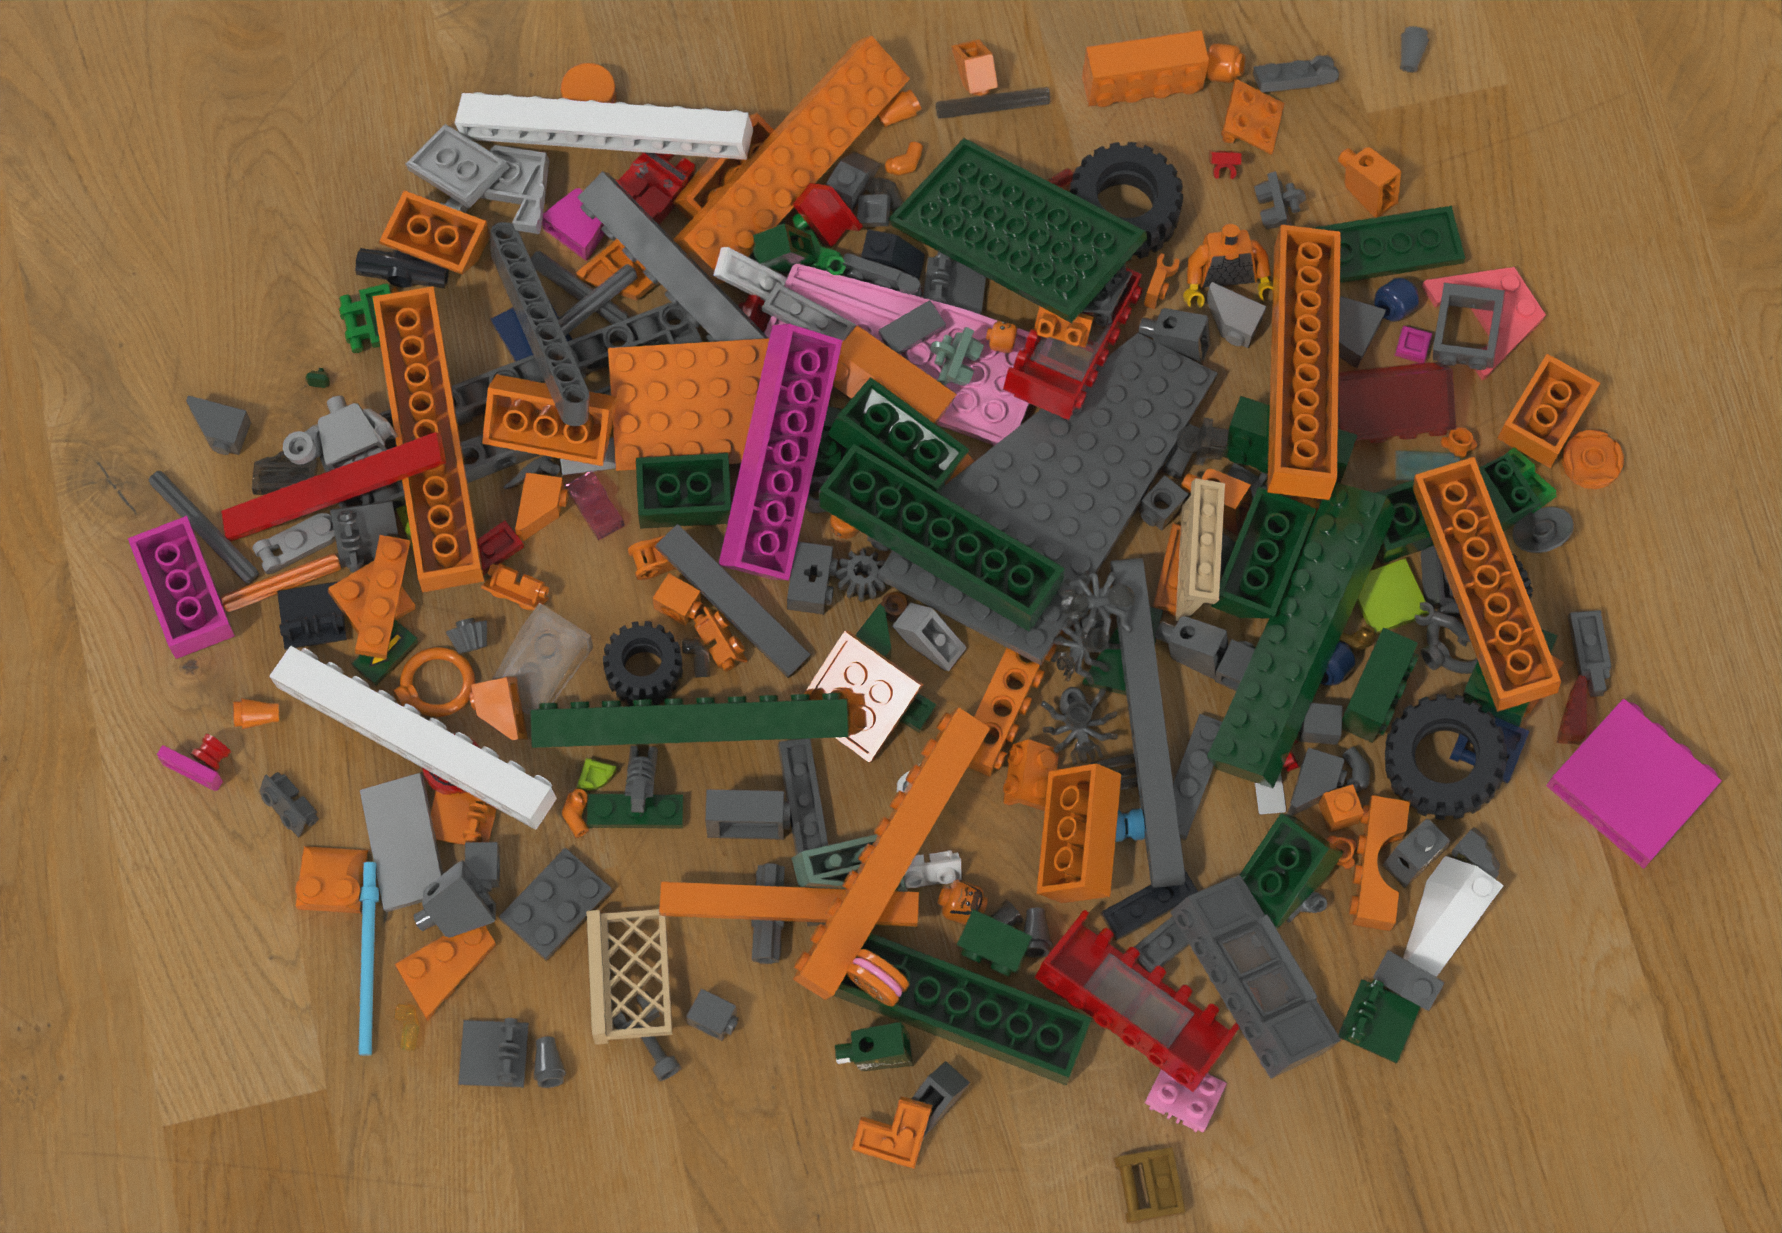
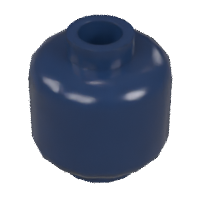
[1374,277,1419,322]
[1320,641,1356,686]

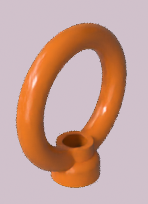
[392,647,475,717]

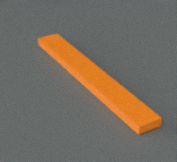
[659,882,919,926]

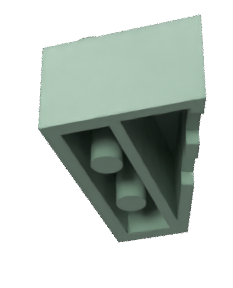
[791,834,907,892]

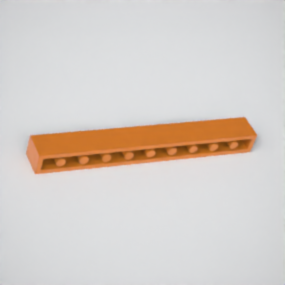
[793,707,990,1000]

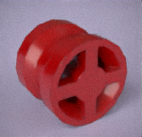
[191,733,231,772]

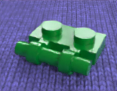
[339,283,391,353]

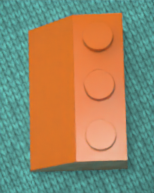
[379,190,490,275]

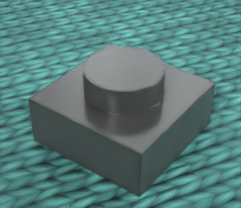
[857,194,890,227]

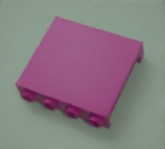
[1546,698,1722,869]

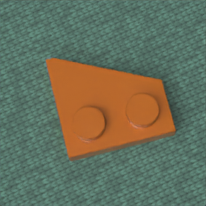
[576,239,659,301]

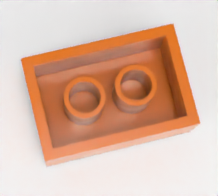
[1497,354,1600,468]

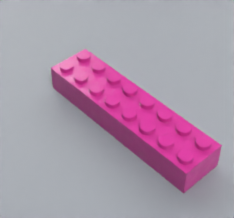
[719,324,843,581]

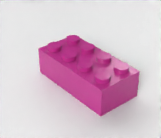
[128,516,235,659]

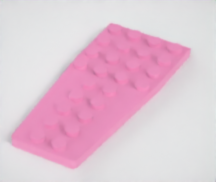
[765,264,1053,446]

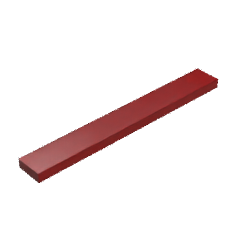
[221,432,446,542]

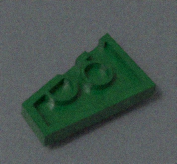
[1082,607,1163,695]

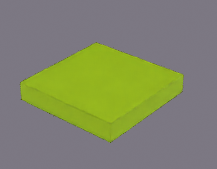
[1356,558,1430,635]

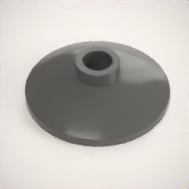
[1512,507,1574,553]

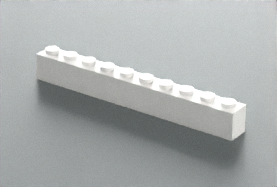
[455,92,753,160]
[269,646,557,830]

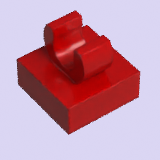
[1209,151,1242,179]
[738,295,771,333]

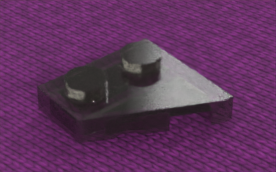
[252,451,318,495]

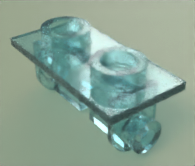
[1395,451,1460,481]

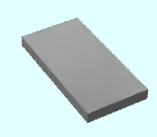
[360,773,443,912]

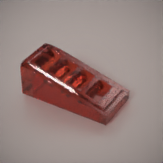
[1556,676,1587,745]

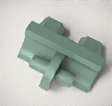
[930,327,984,386]

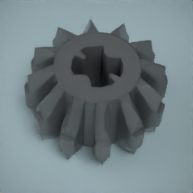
[836,548,885,602]

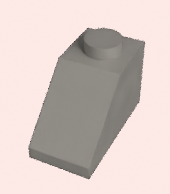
[1206,282,1266,348]
[892,603,966,671]

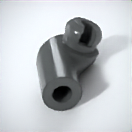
[1286,892,1328,923]

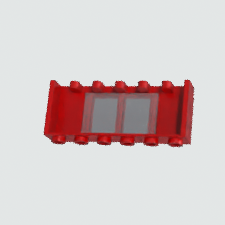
[1003,268,1143,420]
[1035,909,1240,1093]

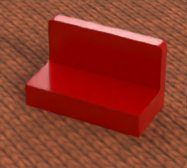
[793,183,863,247]

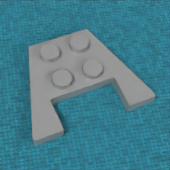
[440,145,550,234]

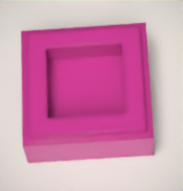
[1394,325,1432,364]

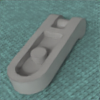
[252,513,336,574]

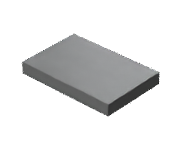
[405,124,509,208]

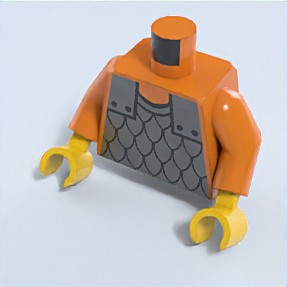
[1183,224,1273,307]

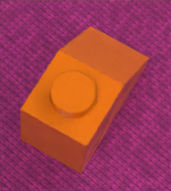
[951,39,998,96]
[515,473,569,541]
[470,677,528,740]

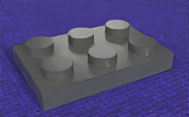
[499,848,612,962]

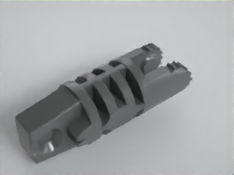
[625,746,658,813]

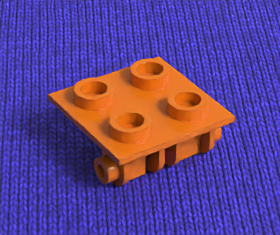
[1221,79,1284,154]
[431,791,497,845]

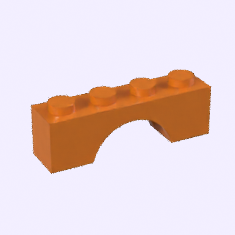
[1349,795,1410,931]

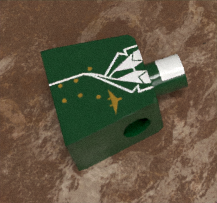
[835,1022,913,1071]

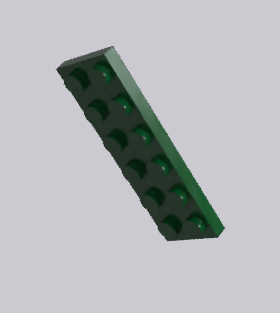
[1313,206,1466,283]

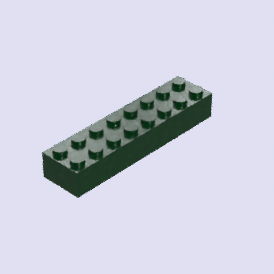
[819,444,1065,632]
[833,933,1092,1086]

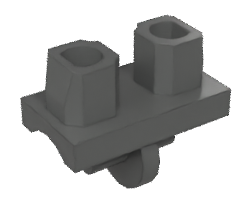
[1254,171,1306,229]

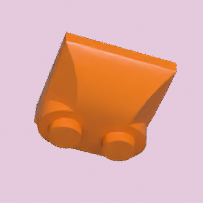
[296,846,368,913]

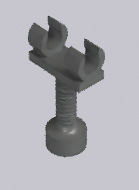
[613,991,681,1081]

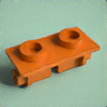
[481,563,549,612]
[694,607,748,672]

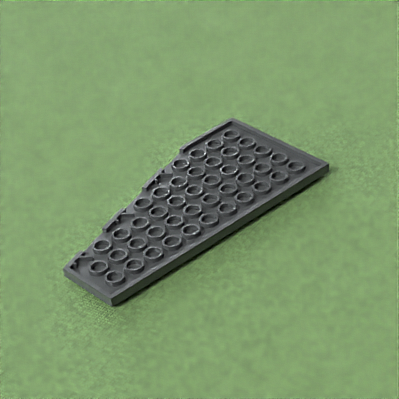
[878,333,1218,665]

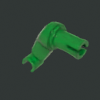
[793,213,846,275]

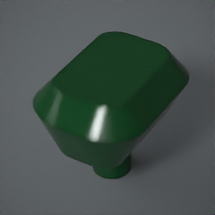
[306,368,330,388]

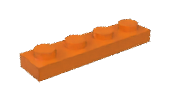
[355,535,411,659]

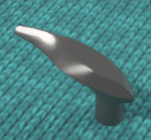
[503,456,560,490]

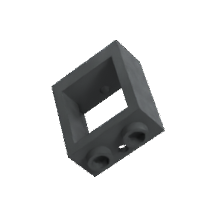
[1433,283,1505,370]
[705,789,790,840]

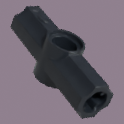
[355,248,449,289]

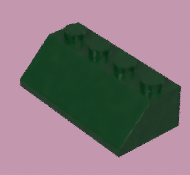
[828,377,970,493]
[1211,487,1316,619]

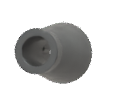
[1400,26,1429,72]
[1023,908,1053,958]
[534,1037,566,1088]

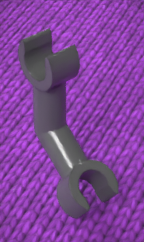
[1415,602,1471,647]

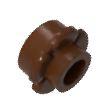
[880,592,908,622]

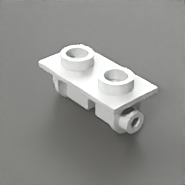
[903,850,962,888]

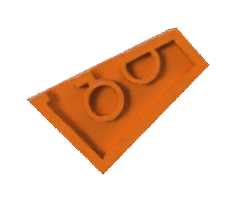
[395,926,496,1021]

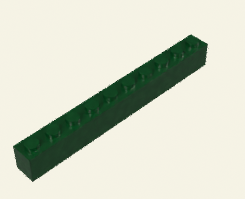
[531,693,850,748]

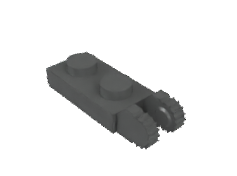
[1253,55,1339,93]
[843,253,923,297]

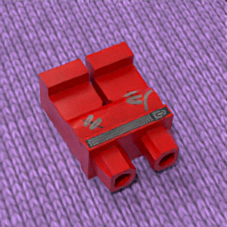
[615,152,696,225]

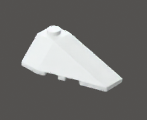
[1403,856,1504,977]

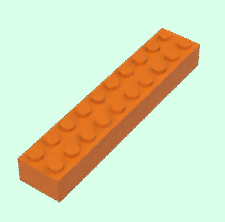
[673,35,910,285]
[1267,224,1341,500]
[373,286,484,592]

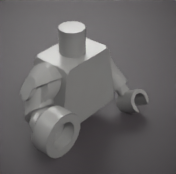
[283,396,398,470]

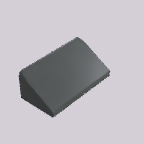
[1421,545,1456,609]

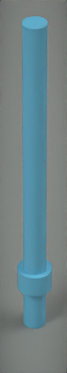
[359,862,379,1056]

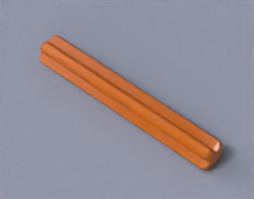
[221,553,341,612]

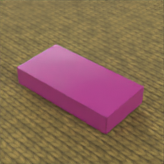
[157,745,223,791]

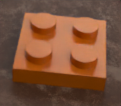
[328,561,415,634]

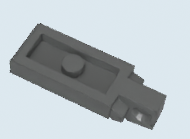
[1568,610,1611,697]

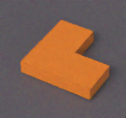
[852,1096,933,1169]

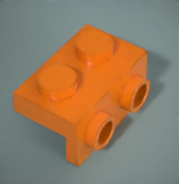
[1003,739,1060,811]

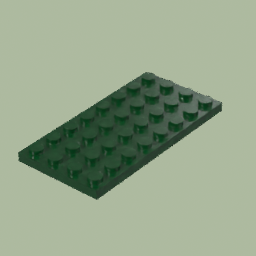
[889,138,1147,323]

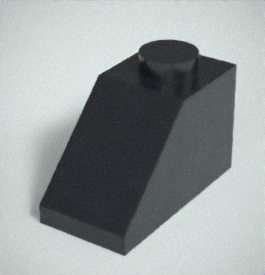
[861,229,925,280]

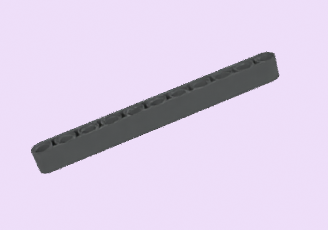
[1110,558,1185,888]

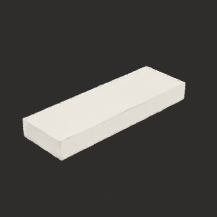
[713,247,787,302]

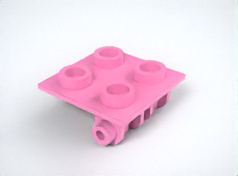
[1145,1070,1227,1133]

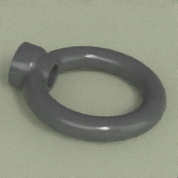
[1421,602,1478,674]

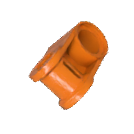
[628,535,676,580]

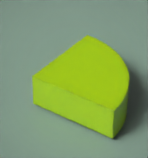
[577,758,617,791]

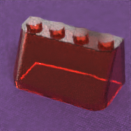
[1338,362,1456,445]

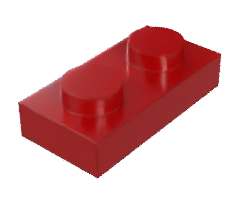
[477,521,524,576]

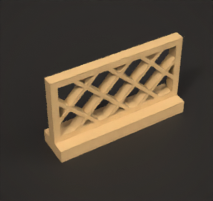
[1175,478,1225,621]
[587,909,672,1045]

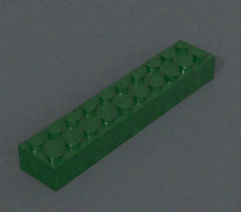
[1207,482,1396,789]

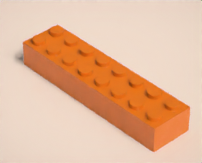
[1413,457,1561,712]

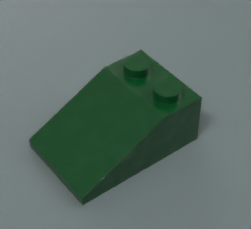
[1239,813,1343,928]

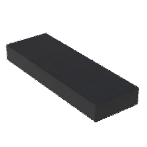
[1100,869,1198,941]

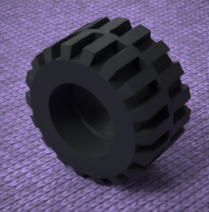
[603,621,683,706]

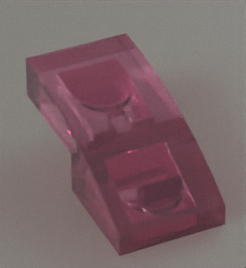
[565,471,625,541]

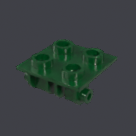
[1338,979,1420,1064]

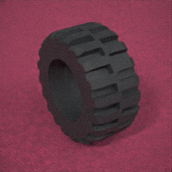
[1069,142,1183,261]
[1385,694,1507,820]

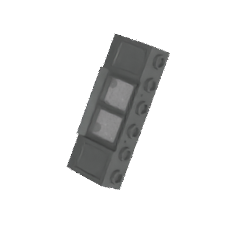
[1170,875,1341,1079]

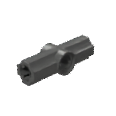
[751,863,785,964]

